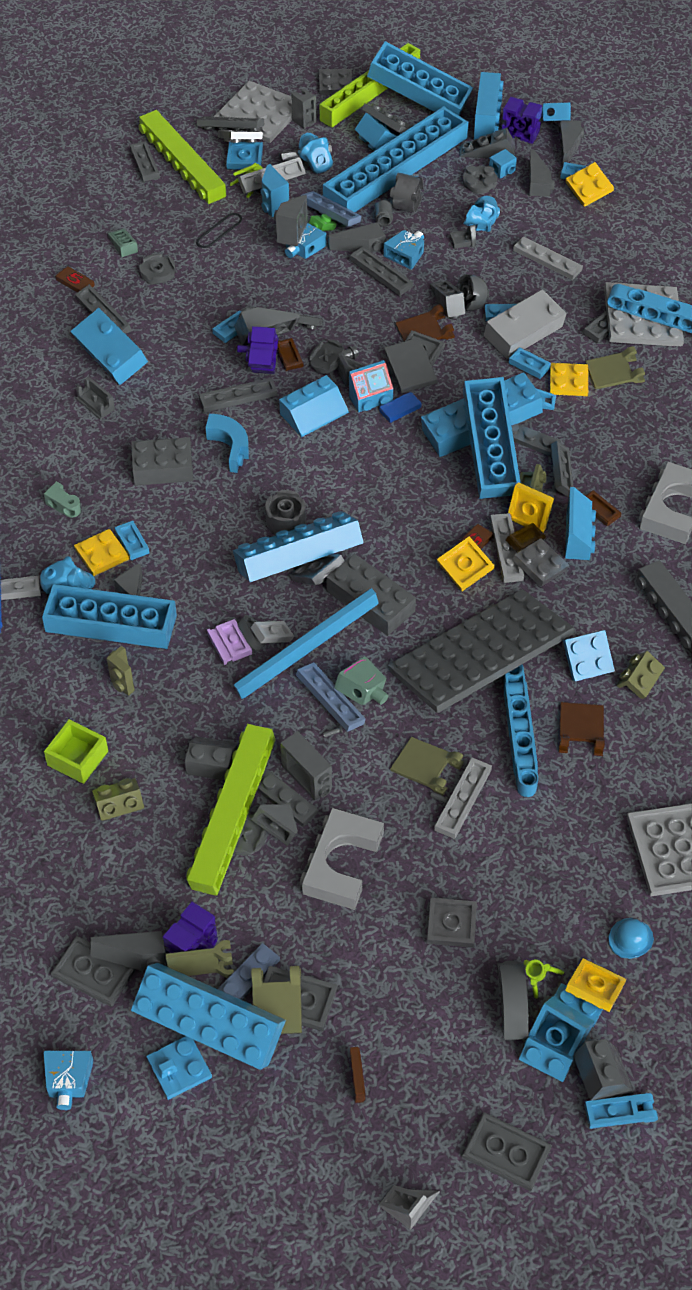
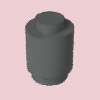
[375,200,393,227]

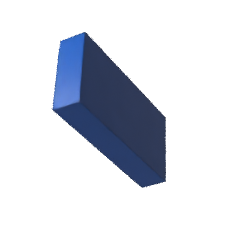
[379,392,422,423]

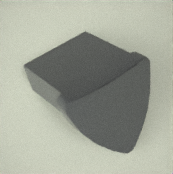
[450,225,476,249]

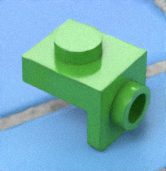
[309,214,337,231]

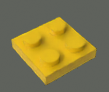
[566,162,614,207]
[550,363,588,396]
[508,482,554,533]
[74,529,129,576]
[437,536,494,591]
[565,958,626,1012]

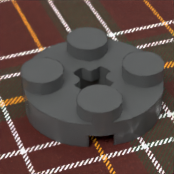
[463,166,497,194]
[139,253,176,285]

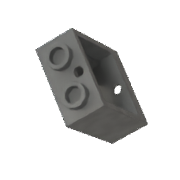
[280,731,332,800]

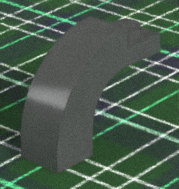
[497,960,528,1040]

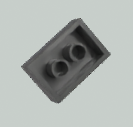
[132,437,194,486]

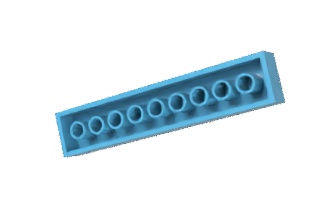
[323,107,468,212]

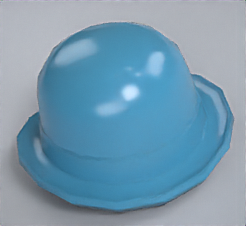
[608,918,654,959]

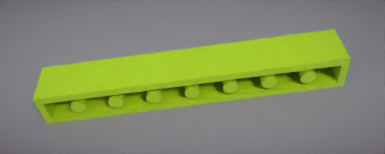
[319,43,420,128]
[139,110,226,204]
[186,724,276,896]

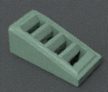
[108,228,138,257]

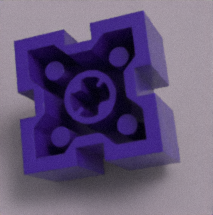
[502,97,542,144]
[237,326,279,374]
[163,902,218,954]

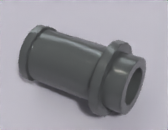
[345,346,359,360]

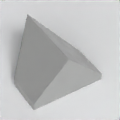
[379,1185,440,1230]

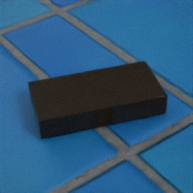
[506,523,546,553]

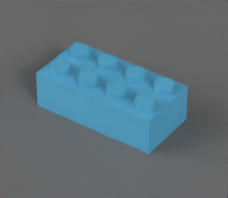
[474,72,504,140]

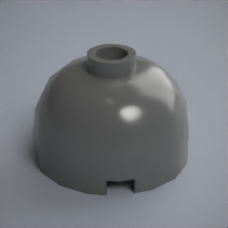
[457,274,489,311]

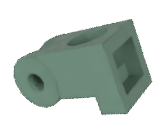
[44,481,81,517]

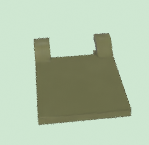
[586,346,645,389]
[390,737,464,796]
[166,940,234,978]
[251,966,302,1034]

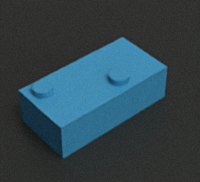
[70,308,148,385]

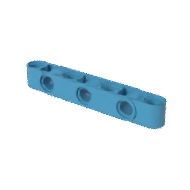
[607,284,692,333]
[503,665,538,797]

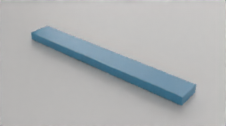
[234,588,379,699]

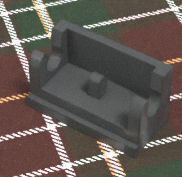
[291,89,317,129]
[76,377,115,420]

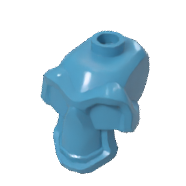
[297,133,333,174]
[463,196,500,232]
[40,556,96,595]

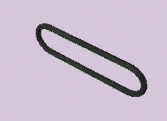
[196,213,243,248]

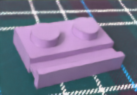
[207,619,252,665]

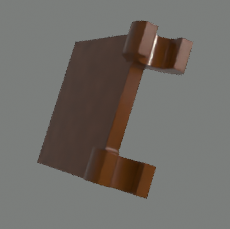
[395,304,455,342]
[559,702,605,756]

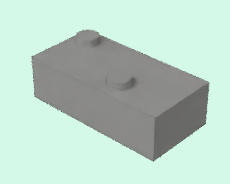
[484,289,567,359]

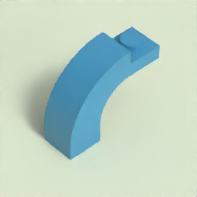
[206,413,249,473]

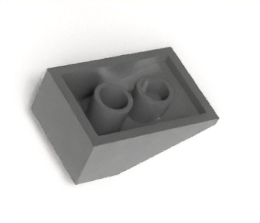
[234,307,300,345]

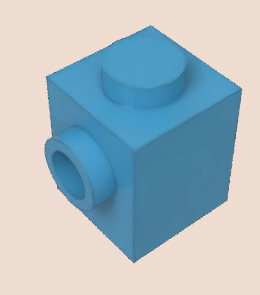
[489,149,517,179]

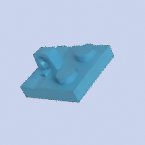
[146,1036,212,1100]

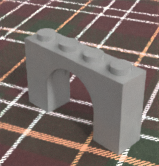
[638,462,692,544]
[300,808,384,910]

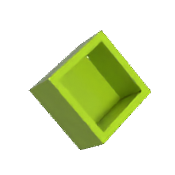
[44,719,108,784]

